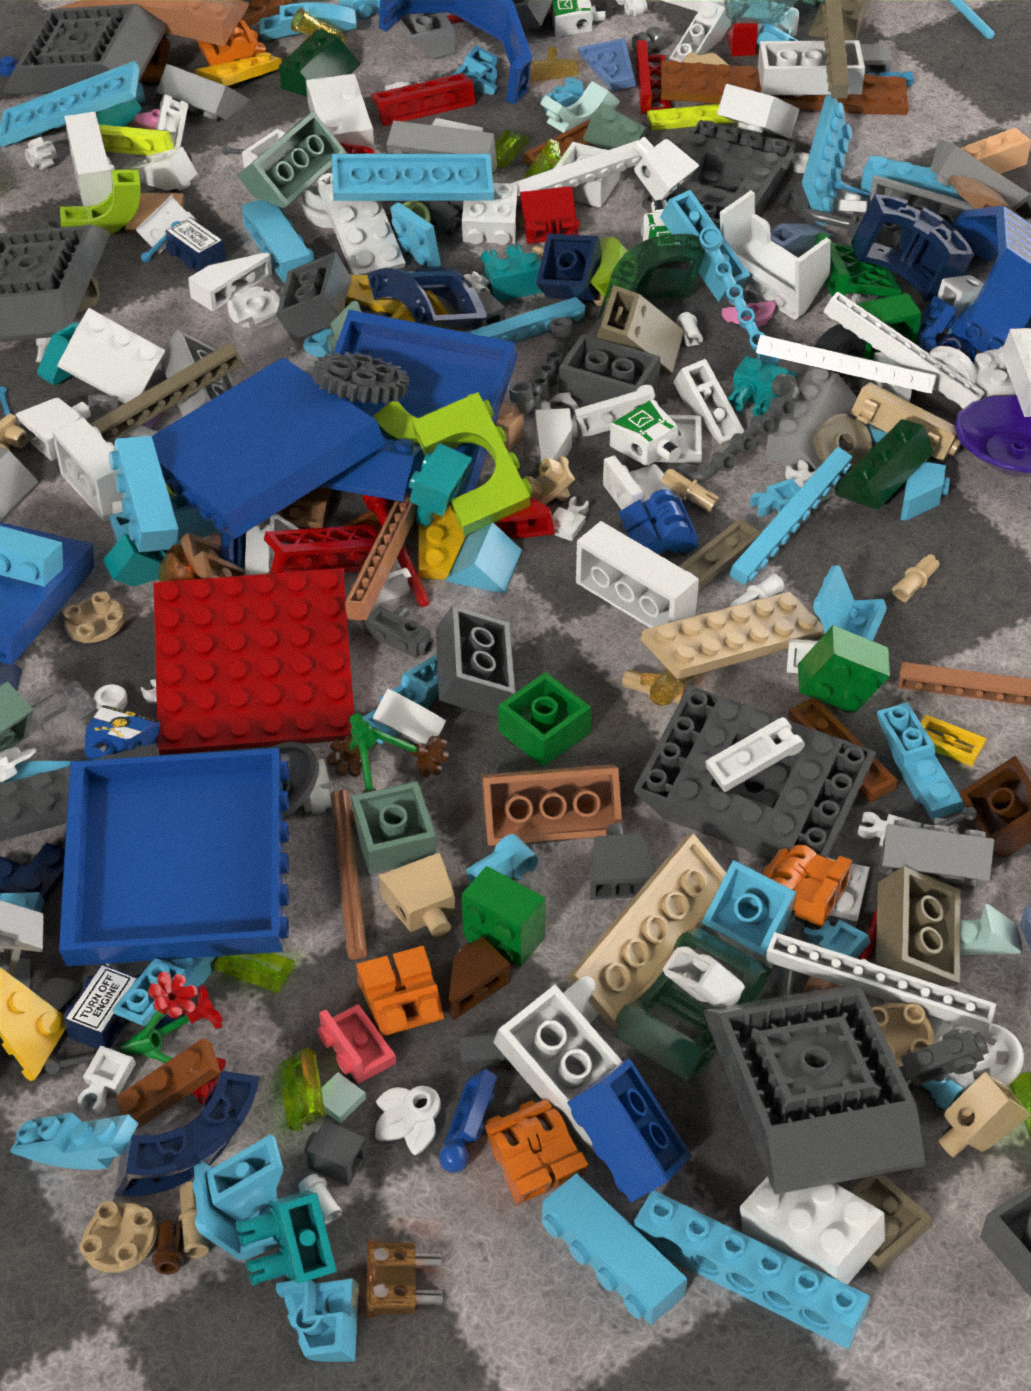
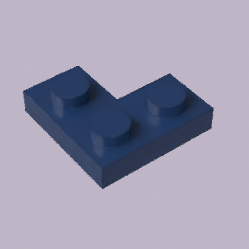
[0,842,65,903]

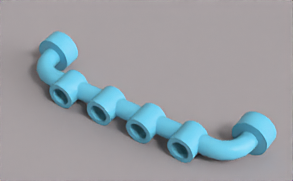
[699,226,780,366]

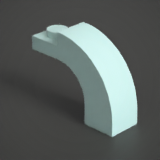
[540,81,620,133]

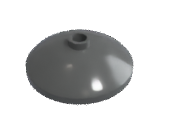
[270,742,319,819]

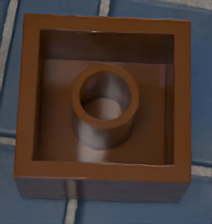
[959,755,1031,858]

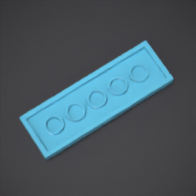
[0,61,140,147]
[802,95,852,225]
[331,154,494,201]

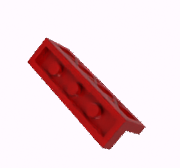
[636,40,671,115]
[370,73,476,126]
[264,525,379,574]

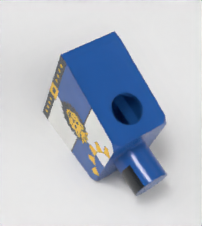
[85,705,160,760]

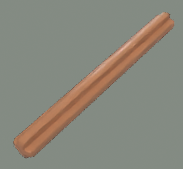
[331,789,367,960]

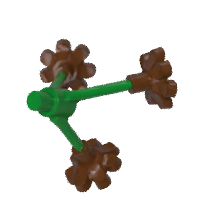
[326,714,449,820]

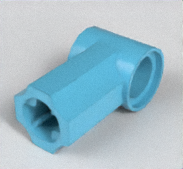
[466,834,539,884]

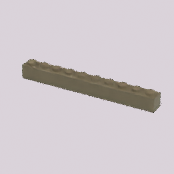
[821,0,849,99]
[90,342,244,442]

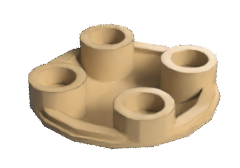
[63,591,126,643]
[871,1002,935,1067]
[79,1201,158,1273]

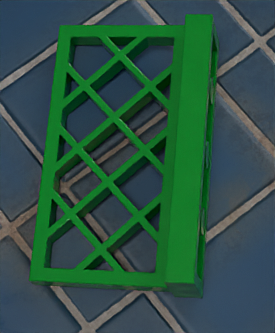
[815,233,901,297]

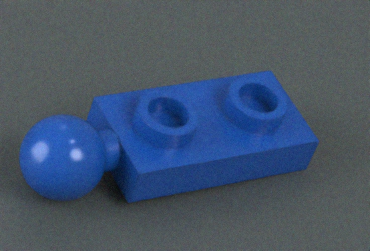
[439,1069,497,1173]

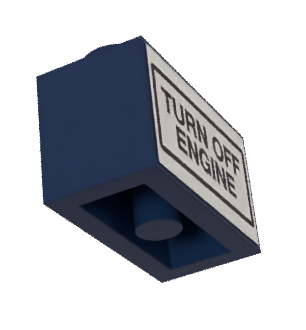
[165,217,226,272]
[64,964,138,1049]

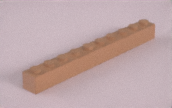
[345,494,418,621]
[898,662,1031,706]

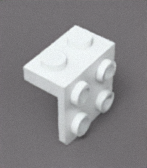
[462,183,517,245]

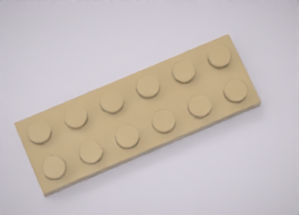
[640,592,824,680]
[567,833,726,1030]

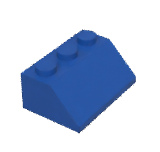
[319,435,423,502]
[567,1058,692,1203]

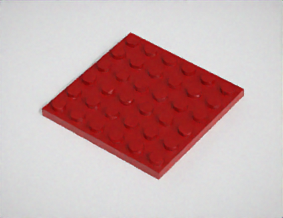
[153,568,354,755]

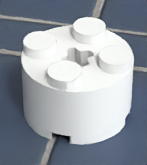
[974,346,1016,399]

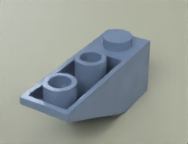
[770,223,835,258]

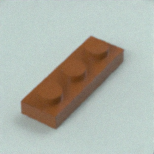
[116,1038,220,1129]

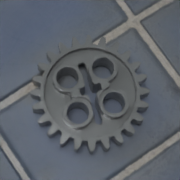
[312,352,409,404]

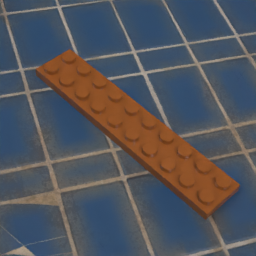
[661,61,909,115]

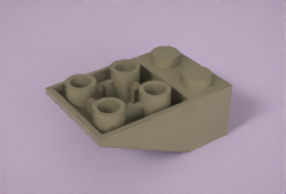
[595,285,684,374]

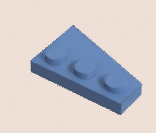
[578,38,636,91]

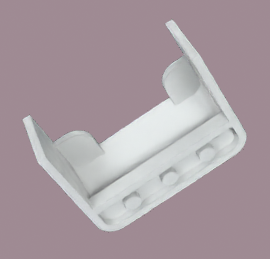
[720,190,831,320]

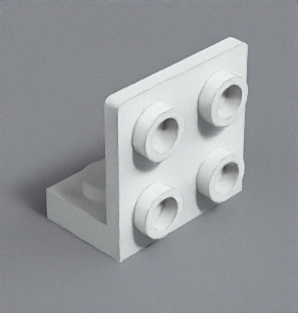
[603,455,683,510]

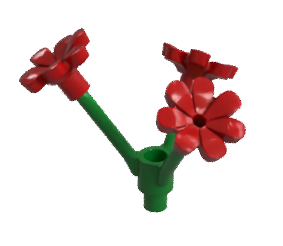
[121,971,226,1105]

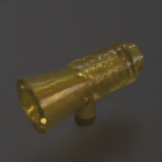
[291,8,345,43]
[529,47,578,82]
[640,669,700,706]

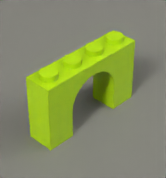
[412,392,533,536]

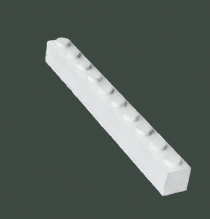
[511,140,642,206]
[823,292,985,409]
[756,335,937,393]
[767,932,997,1034]

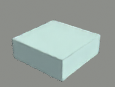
[312,1072,366,1124]

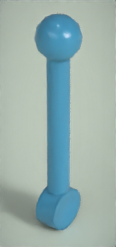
[834,180,871,199]
[141,221,180,262]
[0,386,10,416]

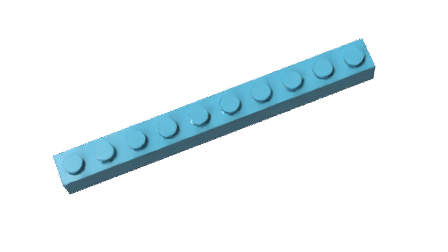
[466,297,585,343]
[729,447,853,585]

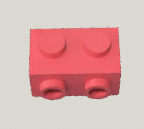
[317,1004,396,1084]

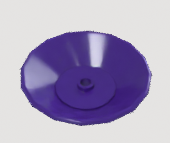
[954,395,1031,477]

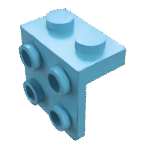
[813,565,887,641]
[192,1162,280,1260]

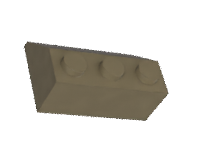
[808,0,870,41]
[876,866,960,986]

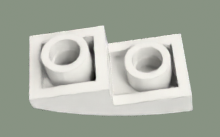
[373,689,446,744]

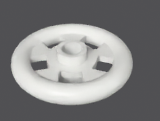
[945,1023,1024,1093]

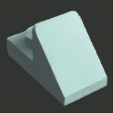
[960,904,1021,955]

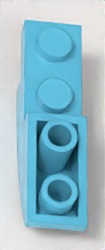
[260,2,357,41]
[877,702,963,820]
[113,957,215,1026]
[10,1113,139,1170]

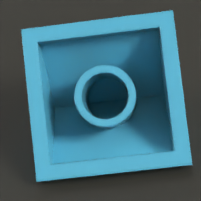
[446,522,522,594]
[701,860,797,956]

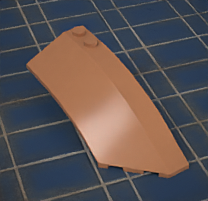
[55,0,249,46]

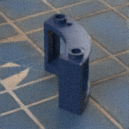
[851,194,974,302]
[368,266,487,329]
[114,1071,260,1197]

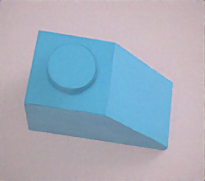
[901,462,950,520]
[205,1134,283,1221]

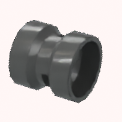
[632,26,665,55]

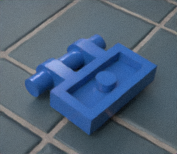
[917,295,957,351]

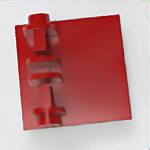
[520,186,580,244]

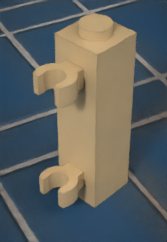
[850,382,961,462]

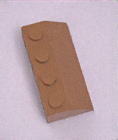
[481,764,622,846]

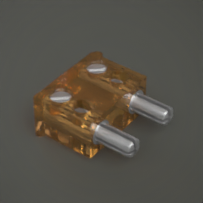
[366,1239,443,1319]

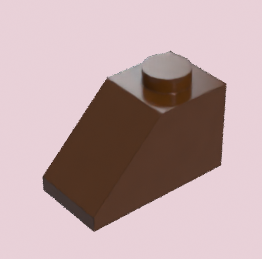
[449,936,510,1020]

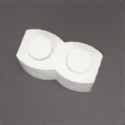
[663,947,745,1008]

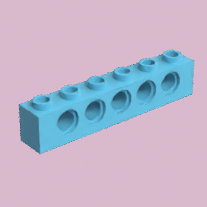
[634,1190,870,1349]

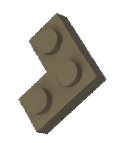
[849,1174,933,1275]

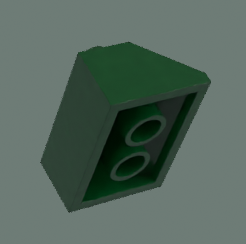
[279,30,360,97]
[835,419,934,510]

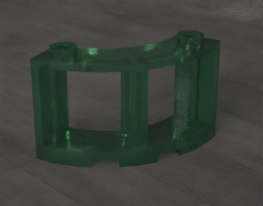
[598,234,705,318]
[613,928,772,1081]

